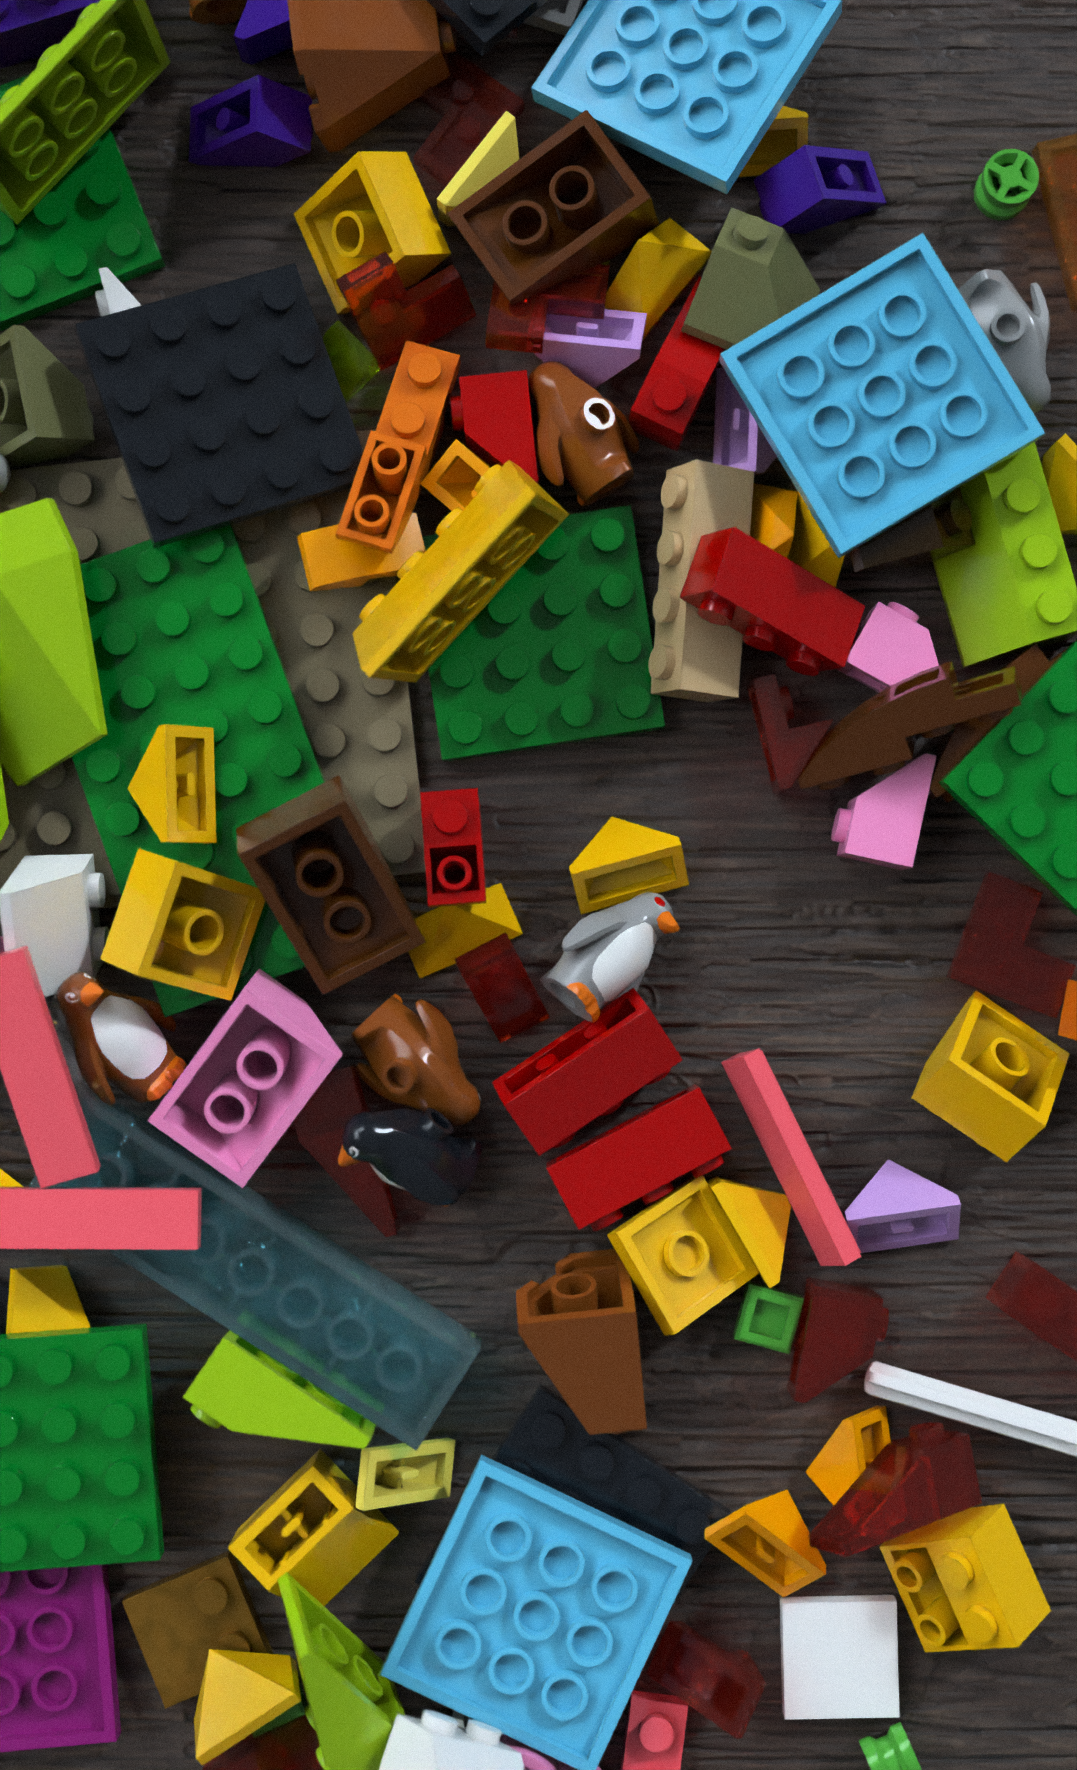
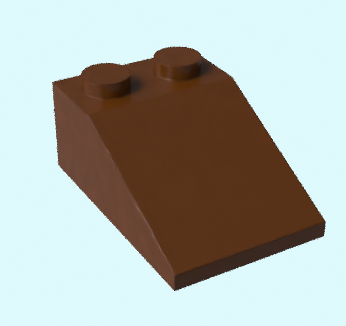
[447,109,659,305]
[236,775,426,995]

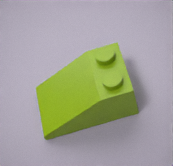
[183,1317,381,1449]
[277,1572,405,1770]

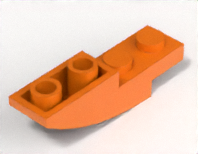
[336,340,461,554]

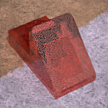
[747,674,833,795]
[454,932,550,1043]
[646,1621,766,1739]

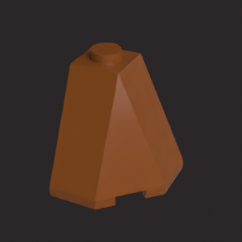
[287,0,457,153]
[516,1249,647,1435]

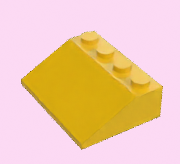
[352,460,569,683]

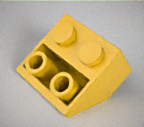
[228,1448,399,1606]
[879,1504,1051,1653]

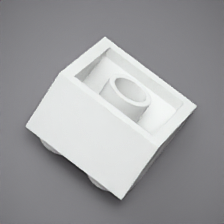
[0,854,110,997]
[379,1710,525,1770]

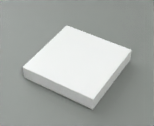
[780,1595,900,1720]

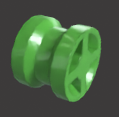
[974,149,1039,220]
[858,1722,922,1770]

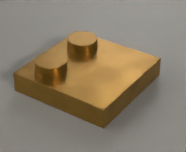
[121,1550,274,1709]

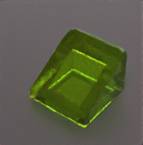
[322,320,380,403]

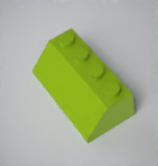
[933,442,1077,668]

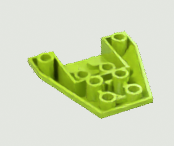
[0,498,108,786]

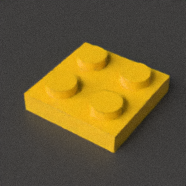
[607,1175,759,1336]

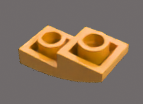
[297,513,426,592]

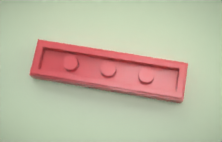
[0,946,101,1189]
[721,1048,861,1266]
[0,1187,202,1250]

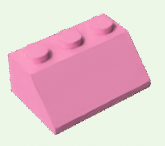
[148,968,343,1188]

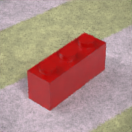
[679,527,865,676]
[492,987,683,1156]
[546,1084,732,1231]

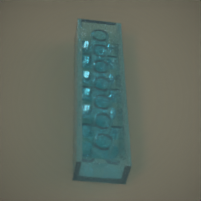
[28,1094,482,1451]

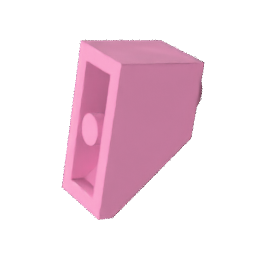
[837,602,939,693]
[831,753,936,870]

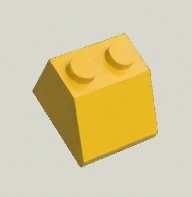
[294,151,451,314]
[100,848,266,1001]
[911,990,1070,1163]

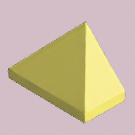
[437,111,519,226]
[355,1437,456,1511]

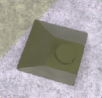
[681,207,820,350]
[0,325,95,469]

